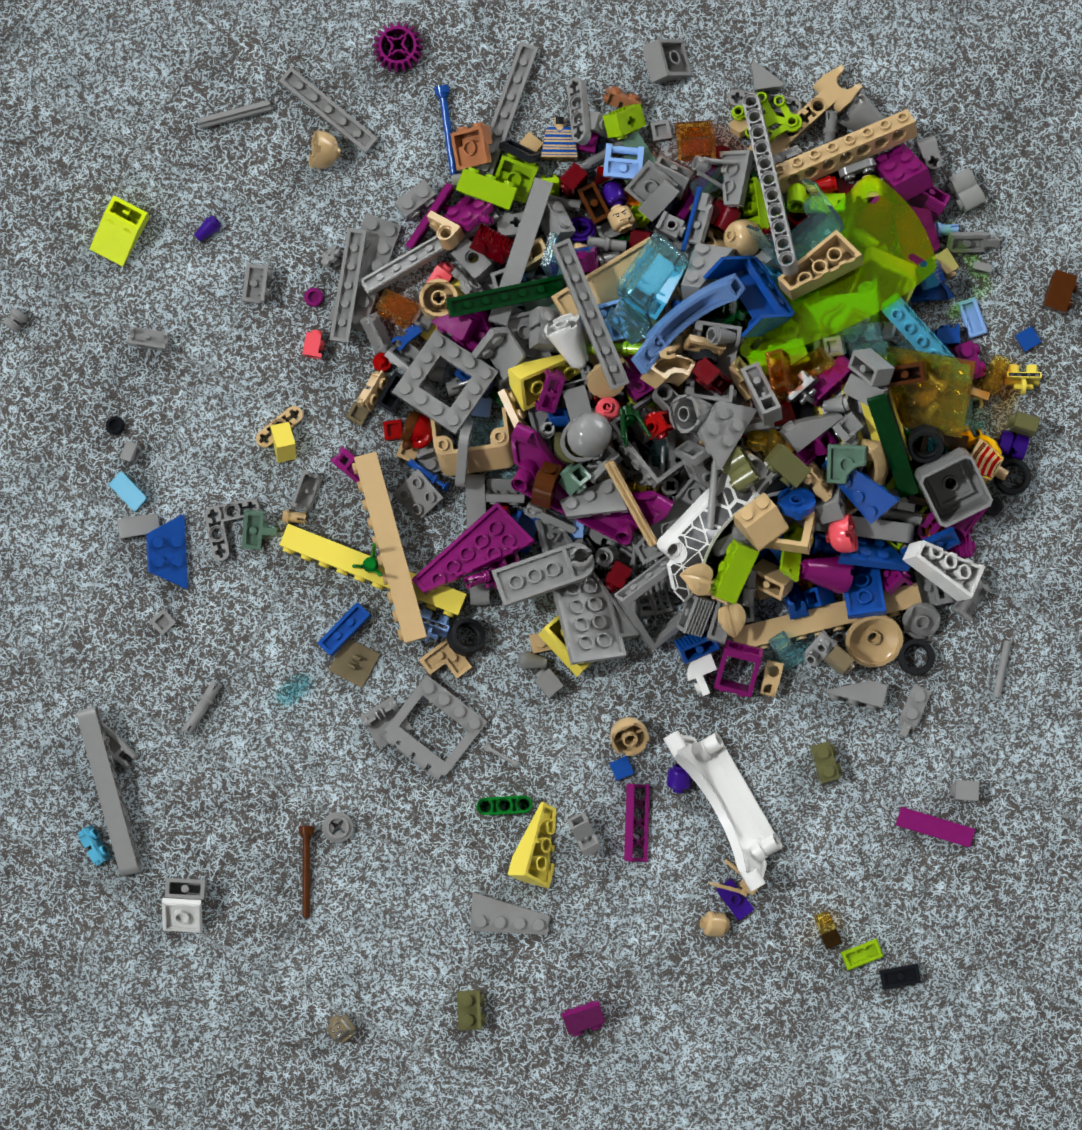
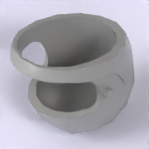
[560,412,612,462]

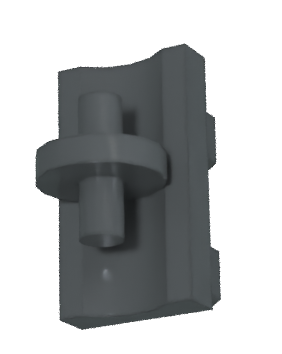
[783,370,820,405]

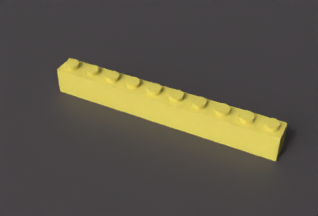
[279,524,467,618]

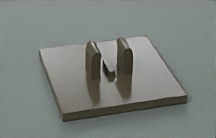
[329,639,380,688]

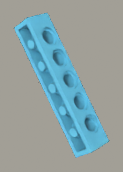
[881,292,971,393]

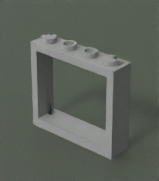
[610,390,700,488]
[614,555,682,651]

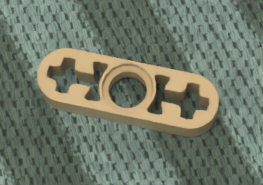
[256,406,303,448]

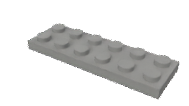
[328,213,402,333]

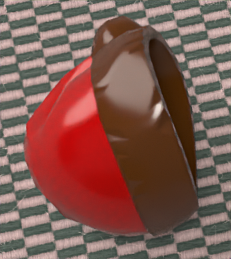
[401,411,433,450]

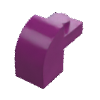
[792,430,837,466]

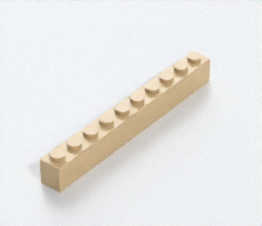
[352,451,427,644]
[731,583,922,649]

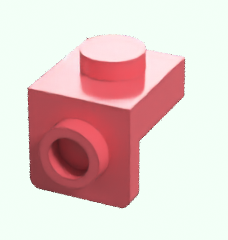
[426,261,455,283]

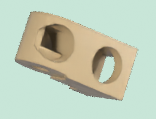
[760,659,784,697]

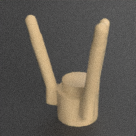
[709,859,758,897]

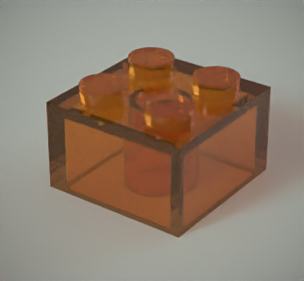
[674,120,716,162]

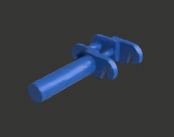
[407,459,451,492]

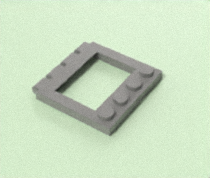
[383,675,487,780]

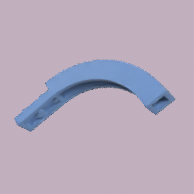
[631,273,746,374]

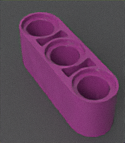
[808,355,853,407]

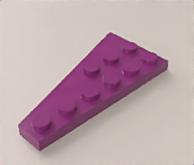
[411,503,536,595]

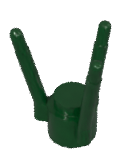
[619,405,652,447]

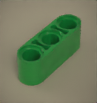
[476,795,532,815]

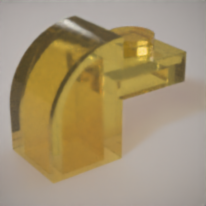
[745,428,786,462]

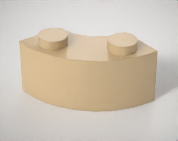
[640,355,696,389]

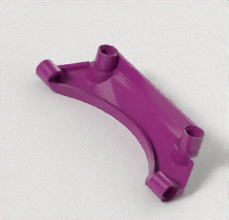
[511,422,674,545]

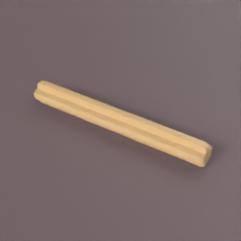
[604,460,658,547]

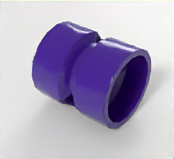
[998,429,1030,460]

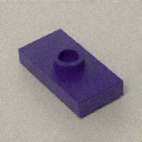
[715,878,754,921]

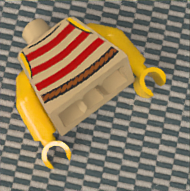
[948,429,1009,483]

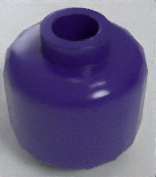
[601,182,628,210]
[667,764,692,793]

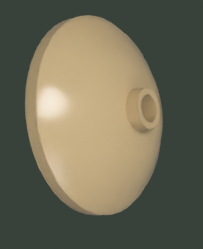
[845,615,903,667]

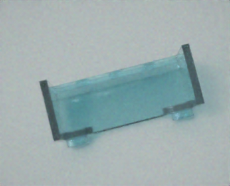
[746,178,844,267]
[617,232,688,330]

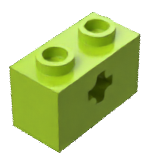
[602,103,646,140]

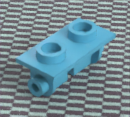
[78,825,111,866]

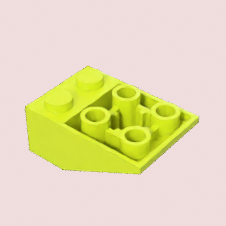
[90,195,150,267]

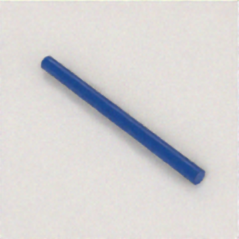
[681,186,702,252]

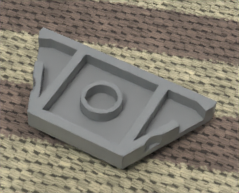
[697,401,757,470]

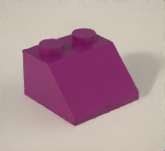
[561,999,606,1037]

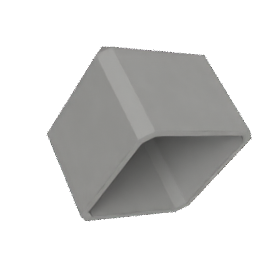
[914,447,993,528]

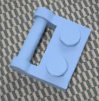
[603,143,644,180]

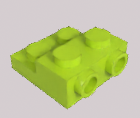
[495,153,540,204]

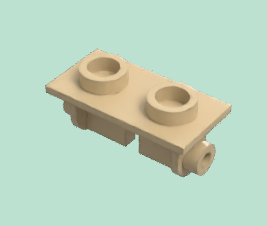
[357,370,389,412]

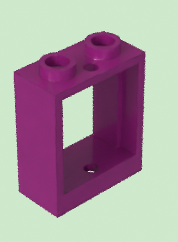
[714,640,763,697]

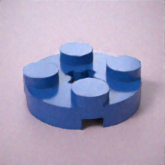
[777,487,816,520]

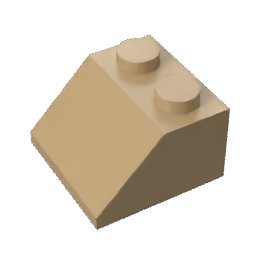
[733,492,789,552]

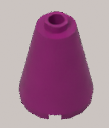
[799,556,854,594]

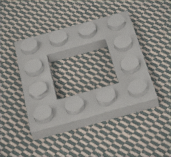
[392,330,499,435]

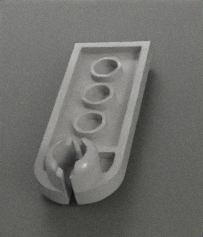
[491,543,595,608]

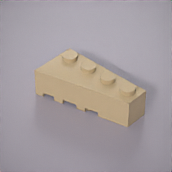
[777,230,864,301]

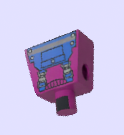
[574,245,599,273]

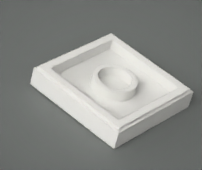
[162,898,202,933]

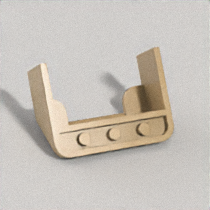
[430,407,515,477]

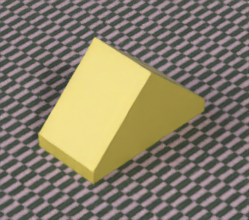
[270,422,296,463]

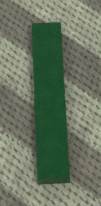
[867,393,919,498]

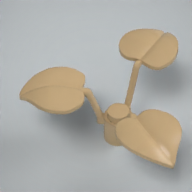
[679,563,746,638]

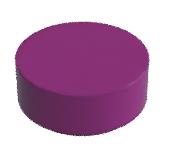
[304,288,324,307]

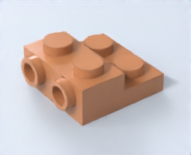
[450,122,493,171]

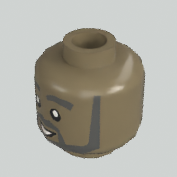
[327,1014,356,1044]

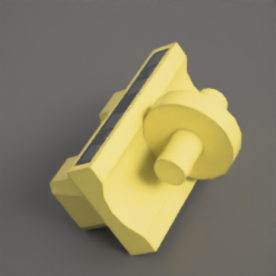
[1004,364,1042,395]

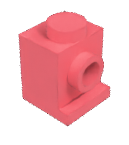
[302,330,325,360]

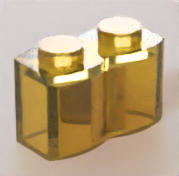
[980,354,1010,397]

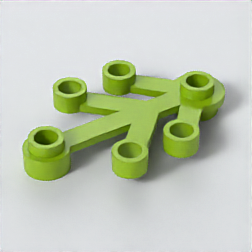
[731,92,802,143]

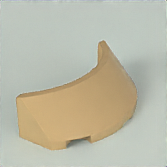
[845,439,889,515]

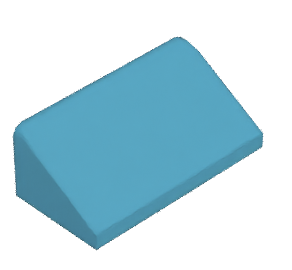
[109,471,149,512]

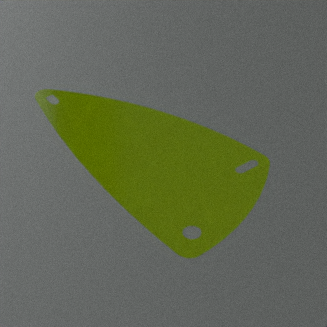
[740,175,937,359]

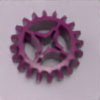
[372,21,423,73]

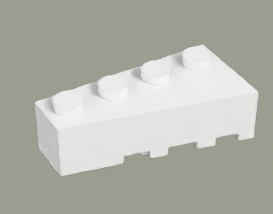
[902,540,986,601]

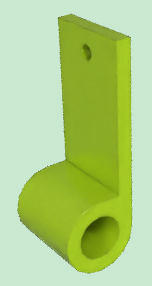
[787,183,845,213]
[779,522,814,582]

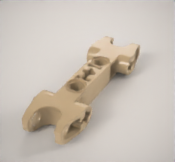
[747,64,863,155]

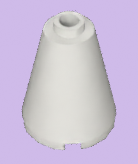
[544,313,589,369]

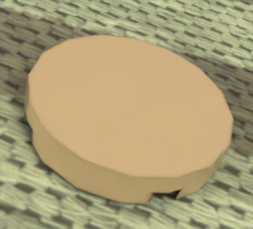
[586,364,625,398]

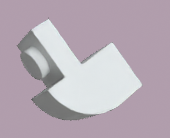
[686,653,717,697]

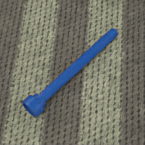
[434,85,458,175]

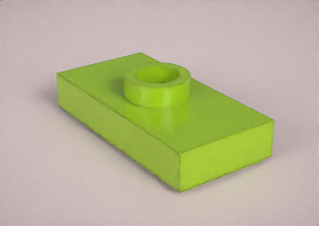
[840,938,884,971]

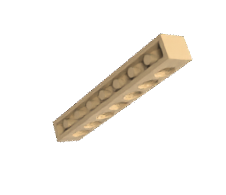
[771,109,918,194]

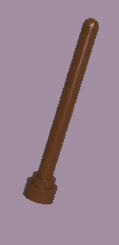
[299,826,314,919]

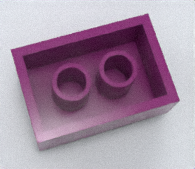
[874,143,934,204]

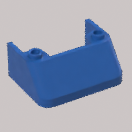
[703,255,794,338]

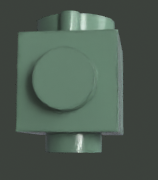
[558,462,592,496]

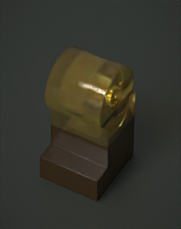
[813,910,843,950]

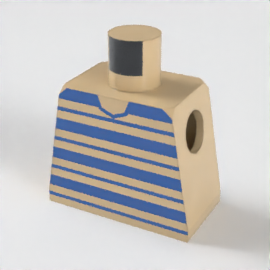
[541,117,577,161]

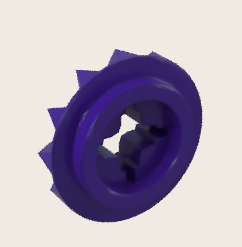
[570,217,595,244]

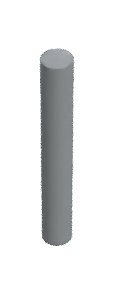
[993,640,1012,698]

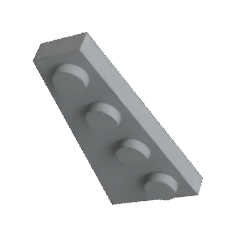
[470,892,549,935]

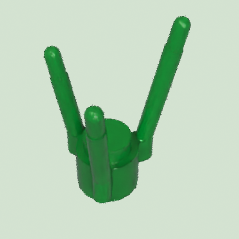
[352,543,382,577]

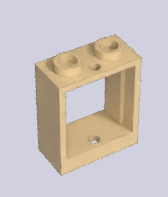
[765,511,816,554]

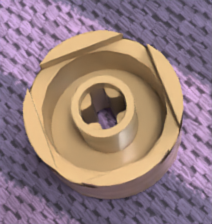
[419,279,458,320]

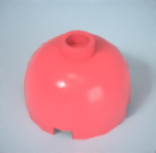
[825,514,858,553]

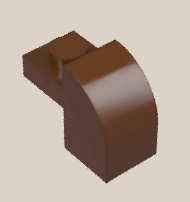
[531,461,562,509]

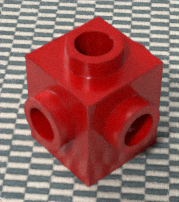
[643,410,674,441]

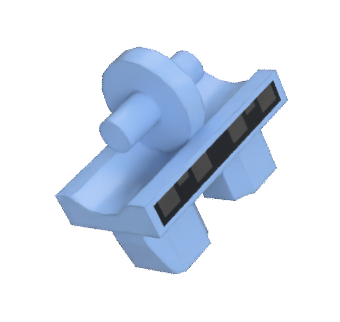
[421,608,450,642]

